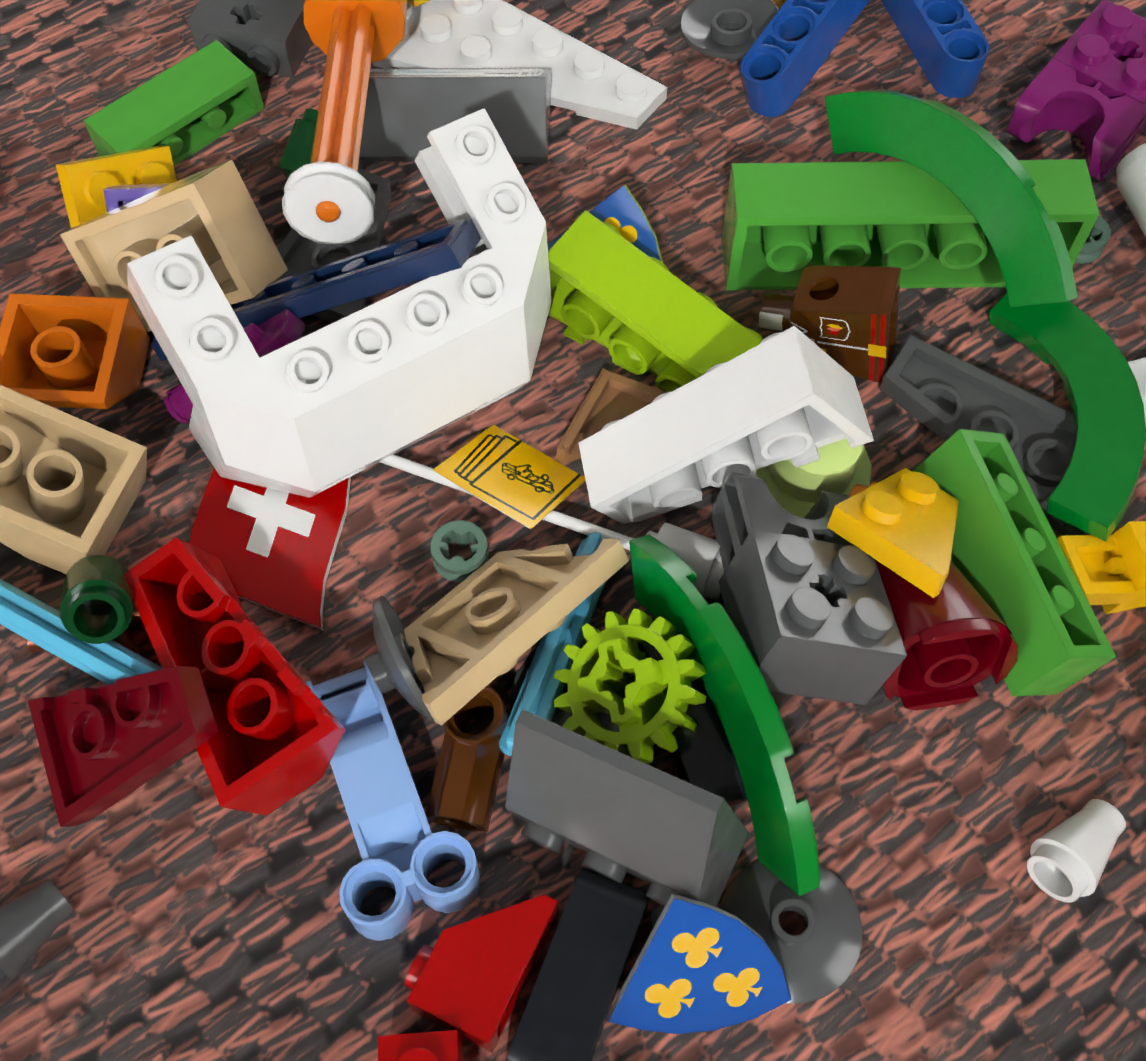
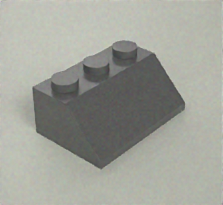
[505,709,749,907]

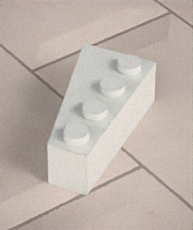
[578,326,874,524]

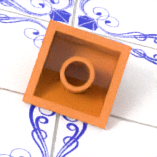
[0,293,150,409]

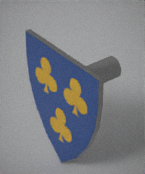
[607,894,792,1034]

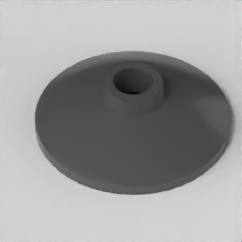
[680,0,779,59]
[366,596,435,723]
[719,861,862,1004]

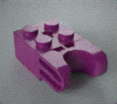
[1005,0,1146,182]

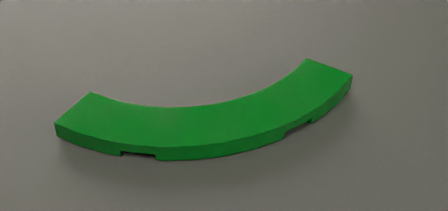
[825,90,1078,307]
[989,293,1146,542]
[629,534,821,896]

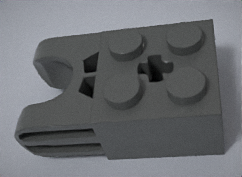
[712,472,907,705]

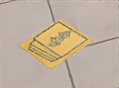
[432,425,586,529]

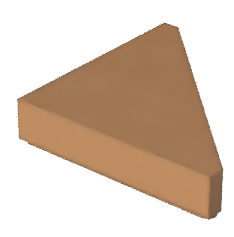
[556,368,667,463]

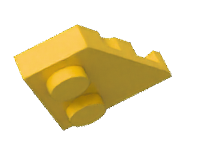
[56,146,177,228]
[827,468,959,598]

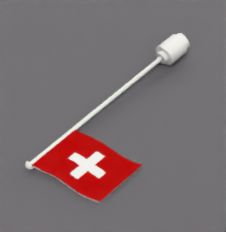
[189,454,724,631]

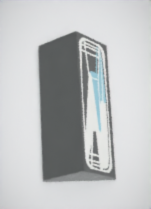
[359,68,552,163]

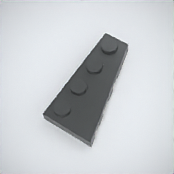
[879,335,1087,536]

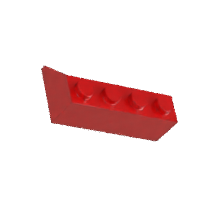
[123,537,345,816]

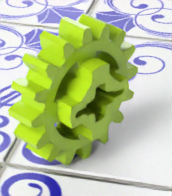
[553,609,706,764]

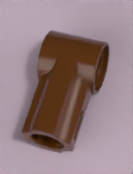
[426,685,510,832]

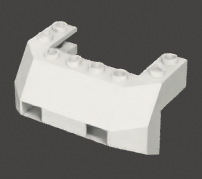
[127,108,552,498]

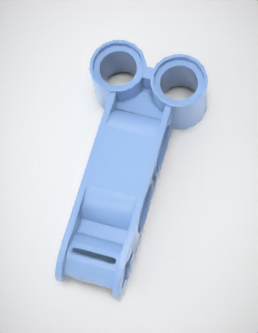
[305,659,481,941]

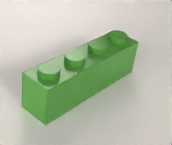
[913,429,1116,697]

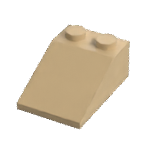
[60,160,288,332]
[0,385,147,574]

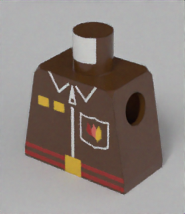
[759,265,901,383]

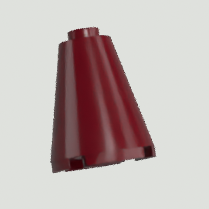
[875,560,1018,711]

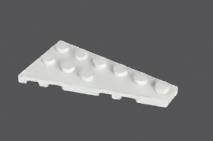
[373,0,668,130]

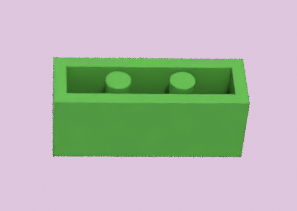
[83,40,264,166]

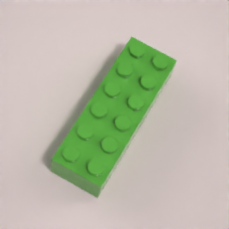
[721,159,1100,291]

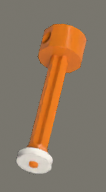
[282,0,408,245]

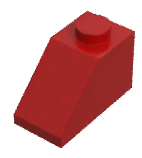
[404,894,558,1053]

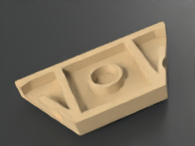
[404,538,629,726]

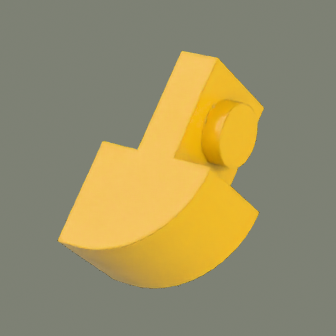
[1057,521,1146,614]

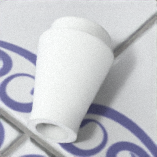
[1027,799,1126,903]

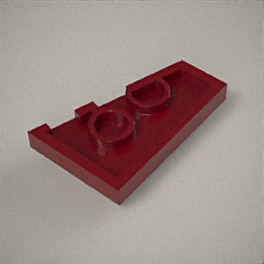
[28,666,219,827]

